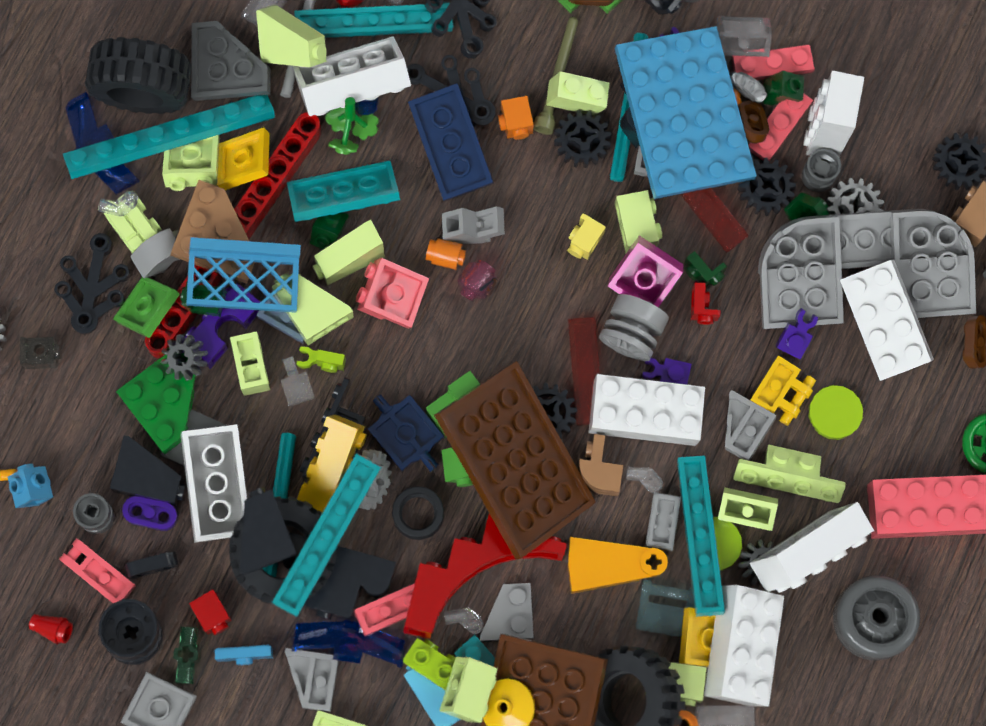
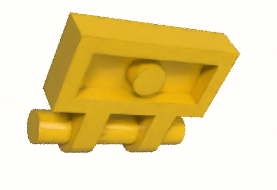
[750,356,816,426]

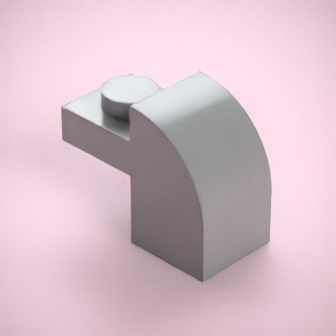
[442,206,505,244]
[130,228,180,279]

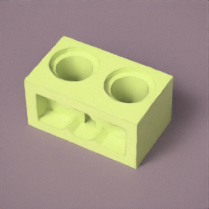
[230,331,270,396]

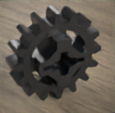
[554,110,611,168]
[932,133,986,190]
[737,158,796,216]
[533,383,577,439]

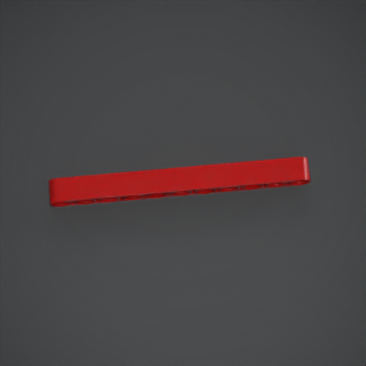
[145,112,321,358]

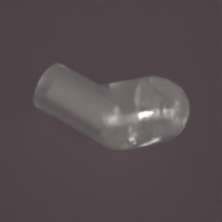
[98,191,138,216]
[626,467,663,493]
[444,608,483,634]

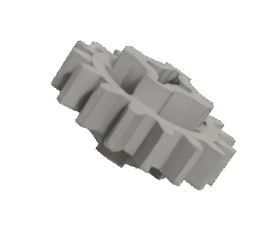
[826,178,884,215]
[359,449,392,510]

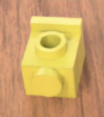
[567,213,606,260]

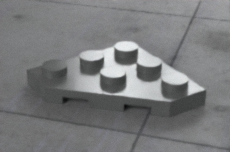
[191,21,270,101]

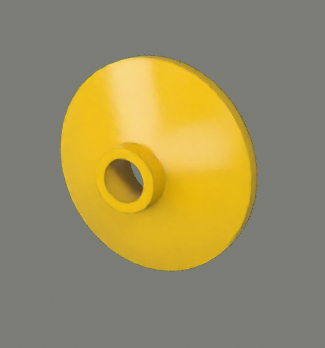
[483,679,535,726]

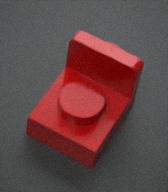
[691,282,721,325]

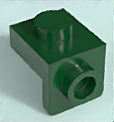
[763,71,804,106]
[784,192,829,221]
[310,212,349,250]
[684,251,727,287]
[181,280,227,317]

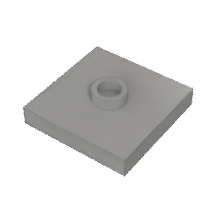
[121,672,197,726]

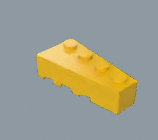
[297,415,367,513]

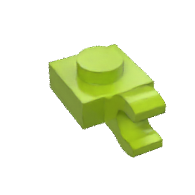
[297,347,346,373]

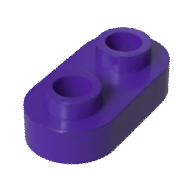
[122,496,178,531]

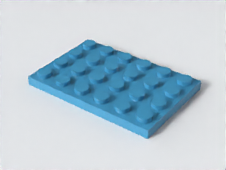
[615,26,757,199]

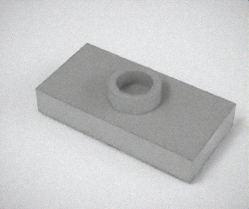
[645,492,681,551]

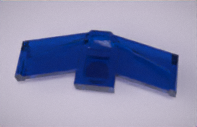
[66,92,140,195]
[291,620,405,668]

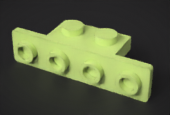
[733,445,846,503]

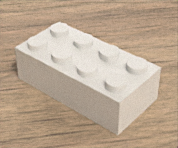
[293,37,411,116]
[803,71,864,157]
[840,259,934,381]
[588,374,705,446]
[180,425,247,543]
[750,502,874,593]
[704,585,784,707]

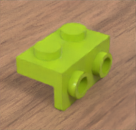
[403,638,455,691]

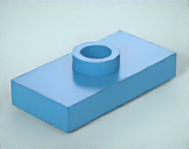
[215,645,273,665]

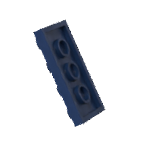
[408,83,494,202]

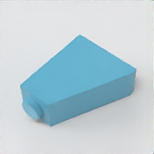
[403,666,461,726]

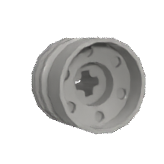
[599,294,669,361]

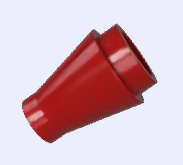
[29,614,73,645]

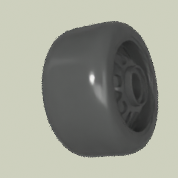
[833,575,920,661]

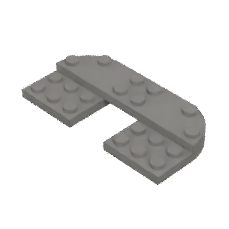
[758,209,976,329]

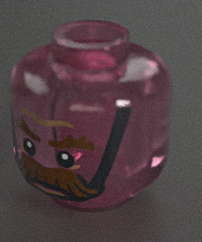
[457,260,497,301]

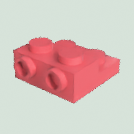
[356,258,429,329]

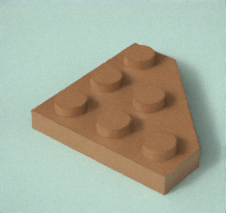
[170,180,255,284]

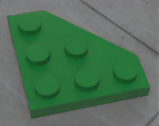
[116,353,196,455]

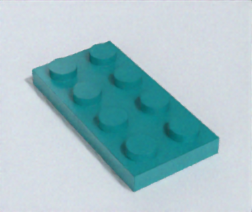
[287,161,400,222]

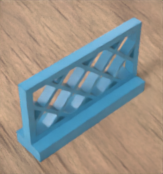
[186,237,301,313]

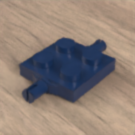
[367,394,444,472]

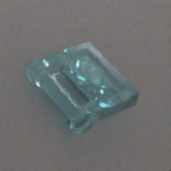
[635,579,695,637]

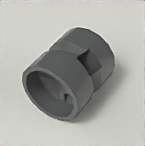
[801,148,841,192]
[73,493,115,534]

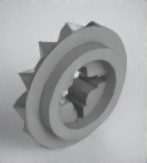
[730,72,767,102]

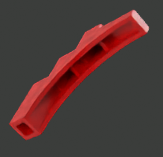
[403,514,567,639]

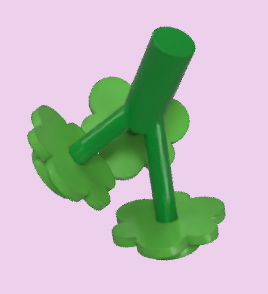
[325,97,379,155]

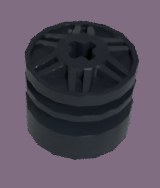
[98,599,163,665]

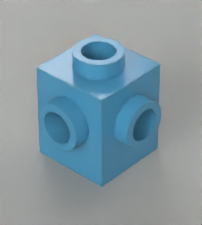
[8,464,53,508]

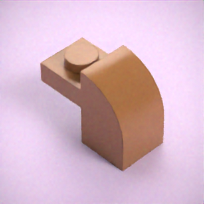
[578,434,623,496]

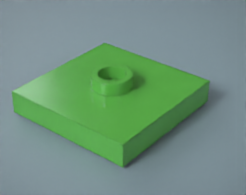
[113,277,180,338]

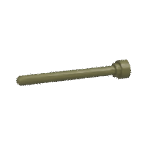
[533,17,578,135]

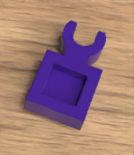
[775,308,818,360]
[642,358,692,385]

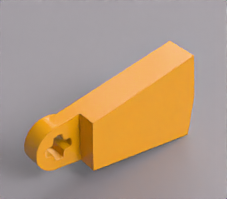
[568,537,668,594]

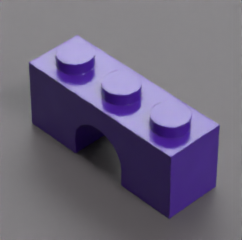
[185,283,260,369]

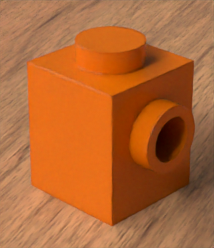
[498,96,534,140]

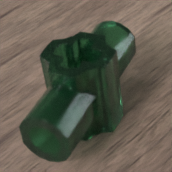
[173,627,201,685]

